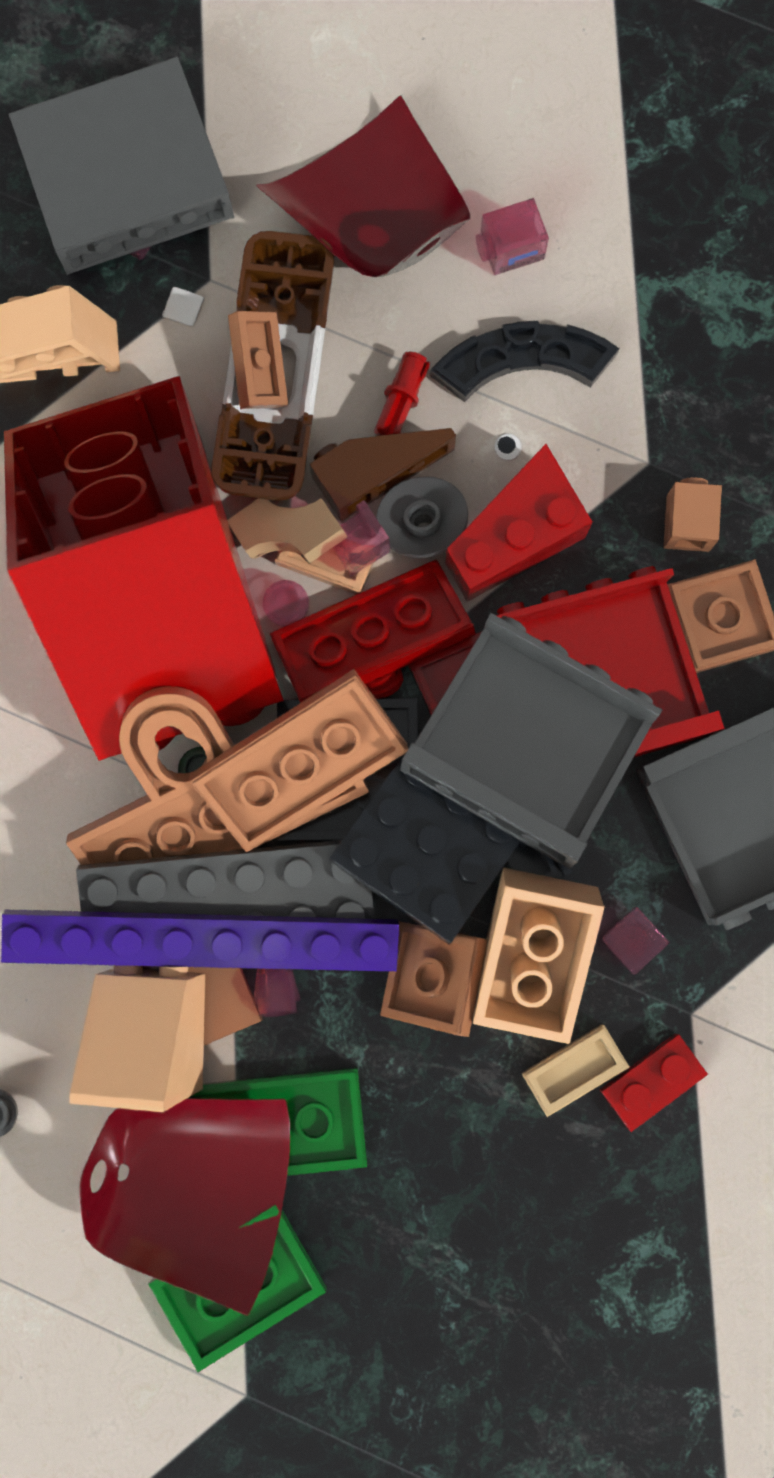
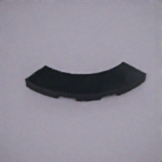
[430,321,620,402]

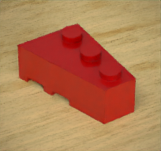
[445,444,593,602]

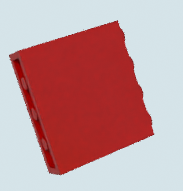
[496,566,725,758]

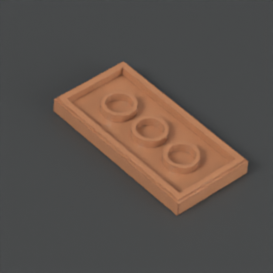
[189,669,409,853]

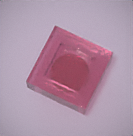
[600,907,670,975]

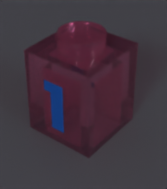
[476,198,549,276]

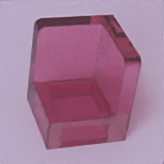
[332,500,390,577]

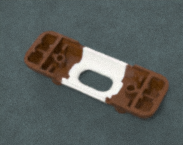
[211,231,334,500]

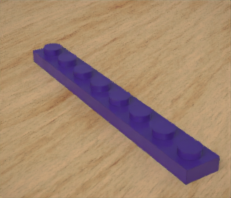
[1,909,399,972]

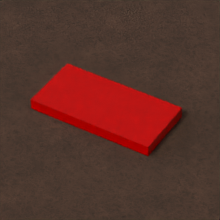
[269,559,476,703]

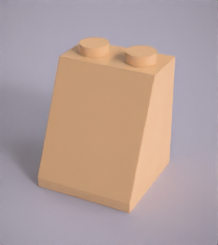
[69,965,205,1112]

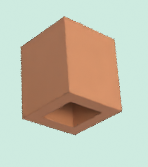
[663,478,722,552]

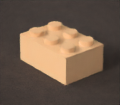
[472,867,604,1044]

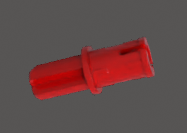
[374,351,430,436]

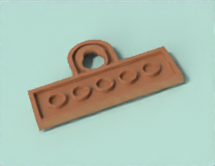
[66,686,369,865]

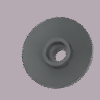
[376,477,468,558]

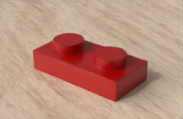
[600,1033,708,1132]

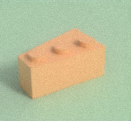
[0,285,120,383]

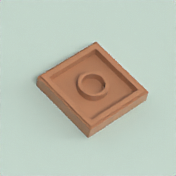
[668,559,774,673]
[380,921,488,1037]

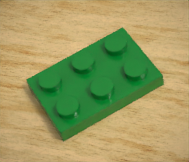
[148,1205,327,1372]

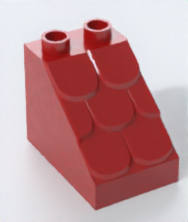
[4,376,284,761]

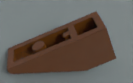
[309,428,456,522]

